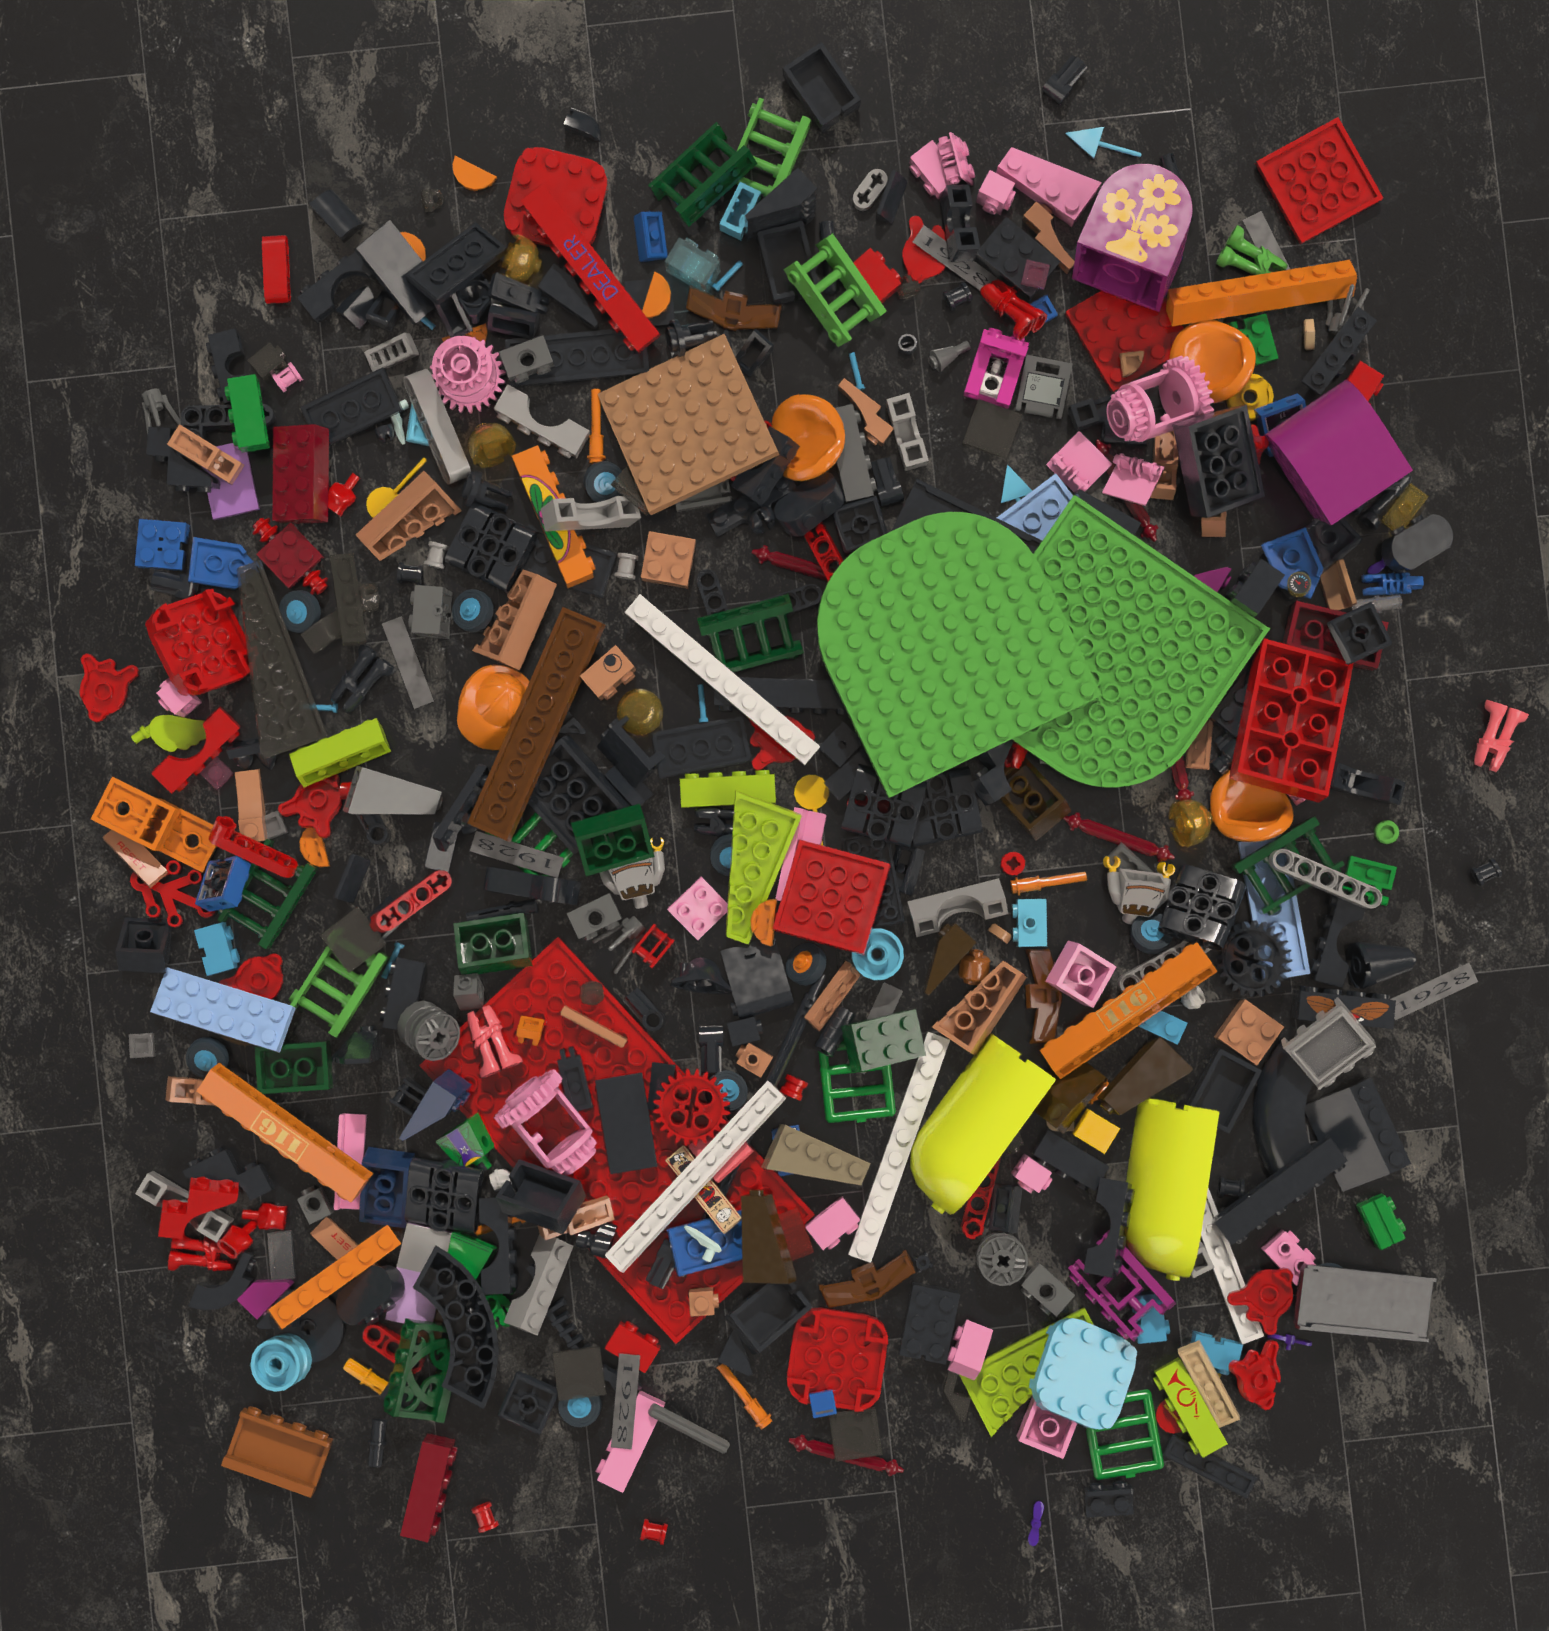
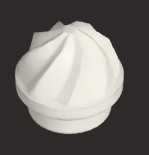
[1181,986,1205,1009]
[489,1169,512,1192]

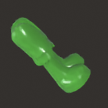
[1216,225,1288,275]

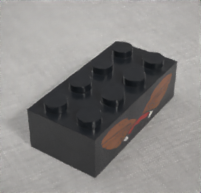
[1290,986,1396,1029]

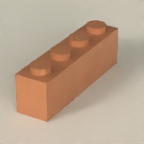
[356,471,461,561]
[472,570,557,670]
[932,961,1027,1056]

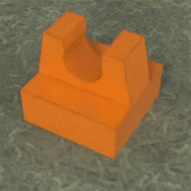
[516,1016,544,1046]

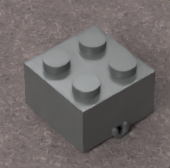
[409,585,453,639]

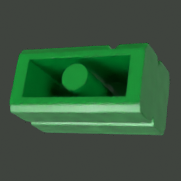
[1356,1193,1406,1250]

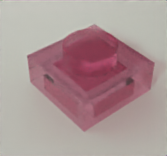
[1021,260,1050,290]
[200,757,235,790]

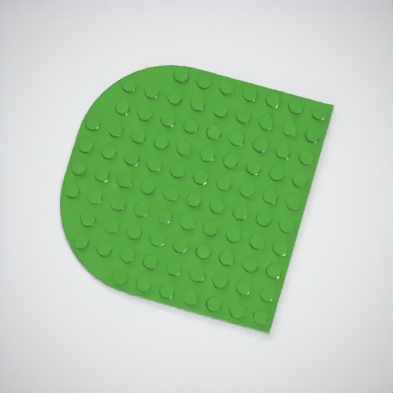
[1012,495,1270,787]
[817,512,1102,798]

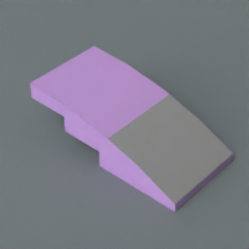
[385,1222,452,1323]

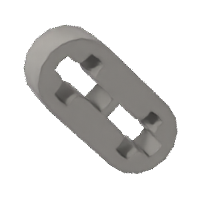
[853,169,887,211]

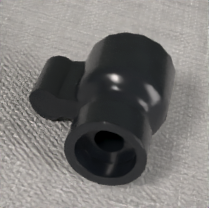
[1210,731,1236,776]
[575,1222,618,1259]

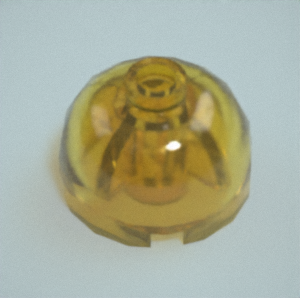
[501,233,542,282]
[468,423,516,468]
[617,689,663,735]
[1169,799,1213,847]

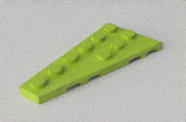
[726,790,802,945]
[960,1307,1093,1437]

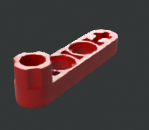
[804,522,843,582]
[208,816,298,878]
[369,870,452,933]
[961,1158,1000,1239]

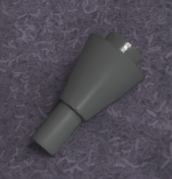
[928,341,971,372]

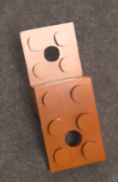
[91,777,217,873]

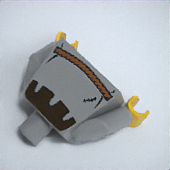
[600,837,665,909]
[1103,856,1175,924]

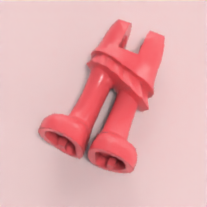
[1474,700,1529,772]
[467,1005,523,1078]

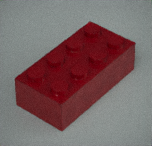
[272,424,329,524]
[1282,601,1389,671]
[400,1433,458,1542]

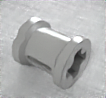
[423,541,449,570]
[614,553,639,580]

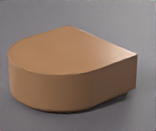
[987,923,1012,944]

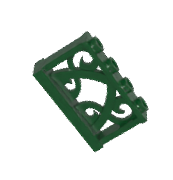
[384,1318,451,1423]

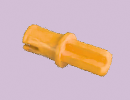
[343,1358,389,1395]

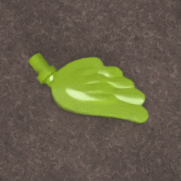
[131,715,206,752]

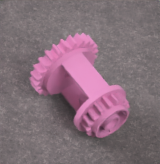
[430,336,506,414]
[1106,356,1214,442]
[494,1069,597,1176]

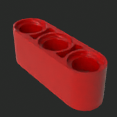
[262,235,291,304]
[363,1322,425,1373]

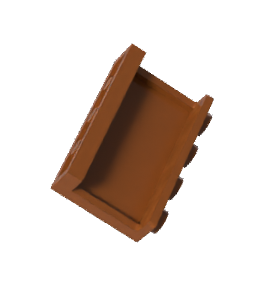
[221,1406,333,1498]

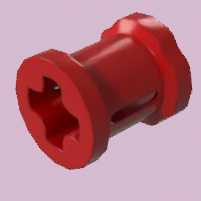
[471,1502,499,1533]
[640,1519,668,1545]

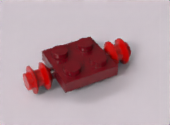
[252,518,328,595]

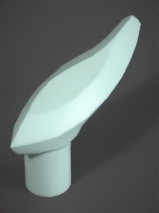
[390,400,409,445]
[684,1225,722,1262]

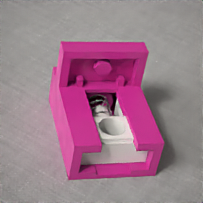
[963,328,1029,409]

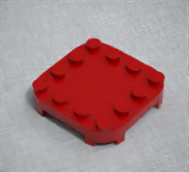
[504,147,608,247]
[145,589,259,696]
[787,1308,888,1412]

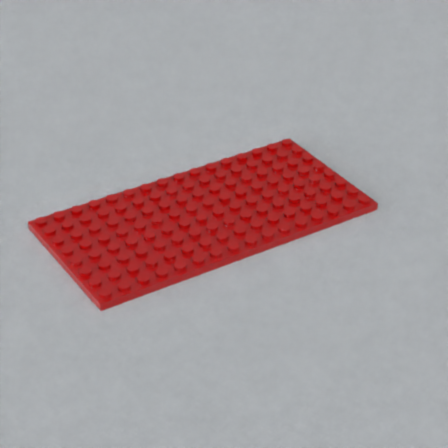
[419,937,815,1344]

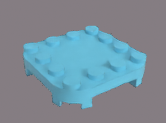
[1029,1318,1137,1430]

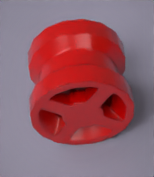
[1000,852,1025,875]
[780,1074,808,1101]

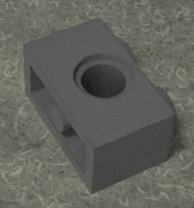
[499,336,555,383]
[567,893,623,941]
[1019,1261,1075,1317]

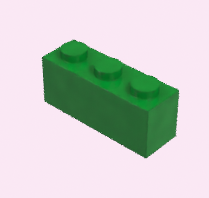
[225,374,270,453]

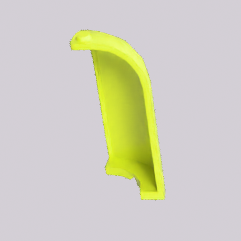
[910,1033,1056,1215]
[1123,1098,1219,1281]

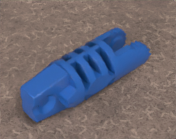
[1361,573,1424,596]

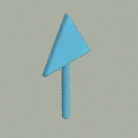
[1065,127,1142,159]
[1001,465,1032,503]

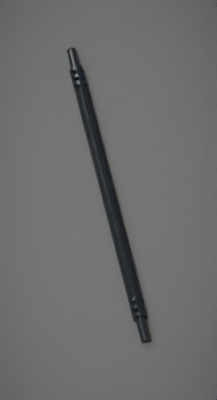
[683,974,826,1278]

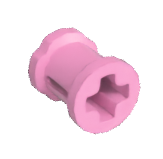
[272,362,303,393]

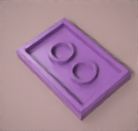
[202,443,260,520]

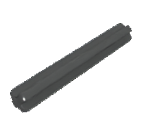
[648,1403,730,1454]

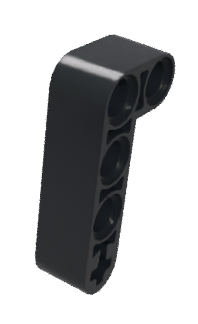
[181,404,276,440]

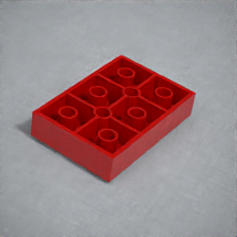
[1229,638,1354,803]

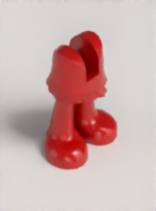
[980,279,1048,341]
[168,1231,236,1272]

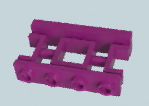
[1068,1230,1176,1341]

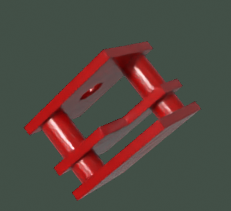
[632,924,675,968]

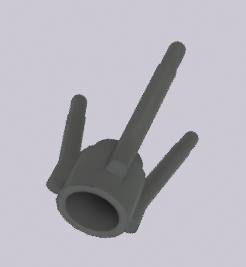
[1325,284,1369,335]
[142,389,181,435]
[593,916,646,974]

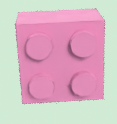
[1045,941,1116,1008]
[1017,1395,1077,1459]

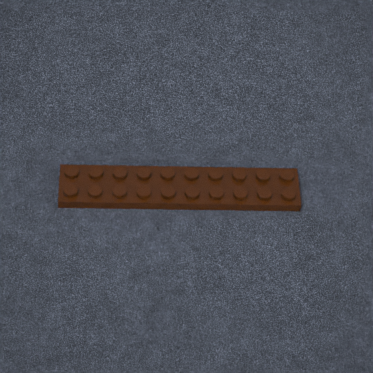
[467,607,606,842]

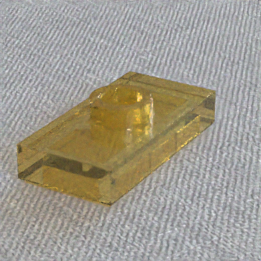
[1381,483,1429,530]

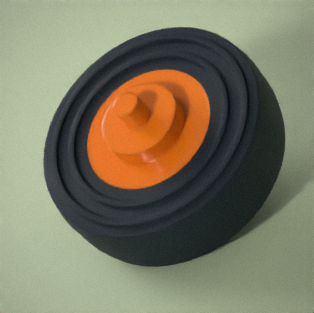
[786,943,826,986]

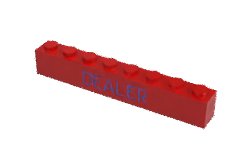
[520,183,661,353]

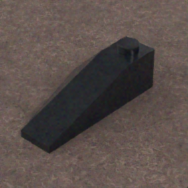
[331,1026,382,1064]

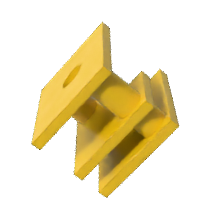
[1072,1109,1120,1154]

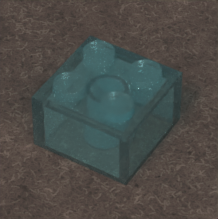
[665,237,721,293]

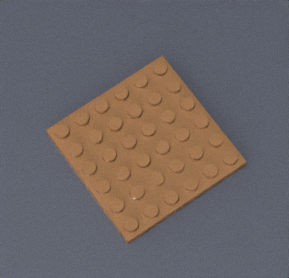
[598,334,780,515]

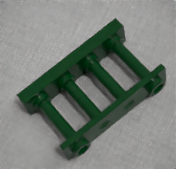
[648,122,758,227]
[697,594,804,672]
[1231,816,1345,916]
[218,839,319,949]

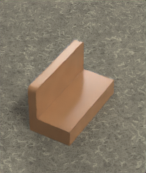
[1319,559,1357,611]

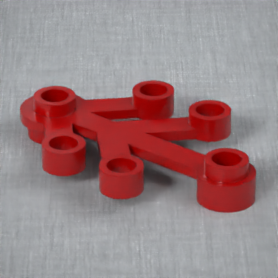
[130,860,217,928]

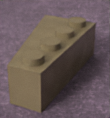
[761,1124,871,1185]

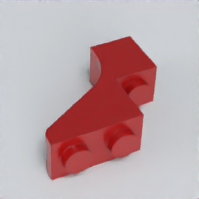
[158,1177,239,1239]

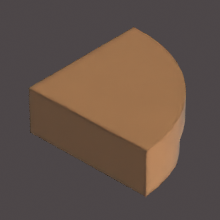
[1119,350,1144,378]

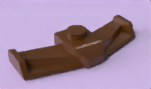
[686,285,782,331]
[1025,949,1063,1044]
[819,1250,915,1308]

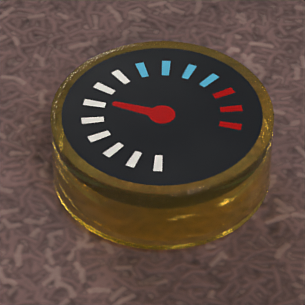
[1287,572,1311,597]

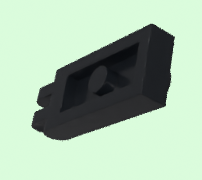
[487,272,549,314]
[557,1046,594,1111]

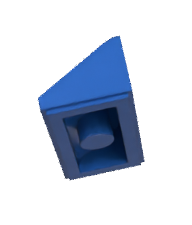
[634,212,668,262]

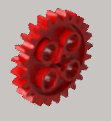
[653,1068,730,1146]

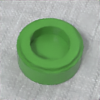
[1374,820,1399,844]

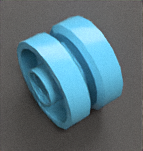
[851,928,904,980]
[250,1333,312,1392]

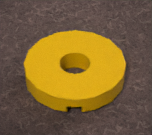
[1226,374,1274,421]

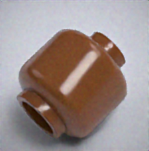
[958,949,991,985]

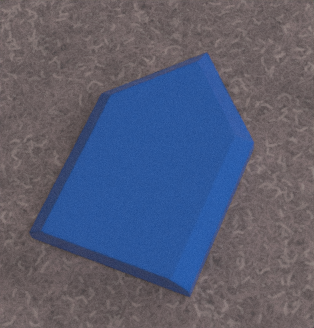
[1261,527,1324,599]
[188,537,262,589]

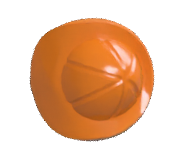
[1169,320,1256,403]
[772,395,845,481]
[457,665,530,750]
[1210,770,1294,842]

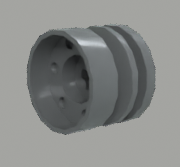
[397,1001,460,1061]
[976,1232,1028,1286]

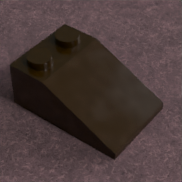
[999,757,1072,841]
[923,923,977,995]
[1034,1062,1107,1134]

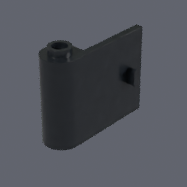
[720,935,794,1020]

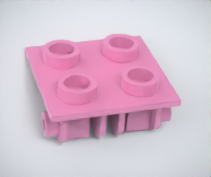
[937,132,975,186]
[1046,431,1112,492]
[1102,453,1164,506]
[667,877,728,940]

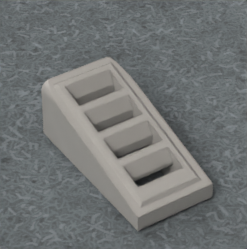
[364,333,419,372]

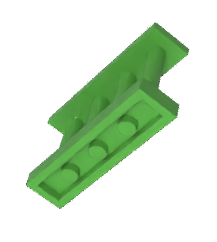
[736,98,811,198]
[783,233,887,347]
[289,927,390,1038]

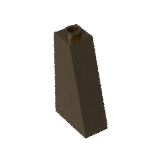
[1097,1036,1193,1115]
[741,1190,796,1284]

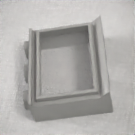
[1281,997,1376,1090]

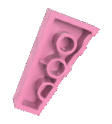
[996,147,1102,227]

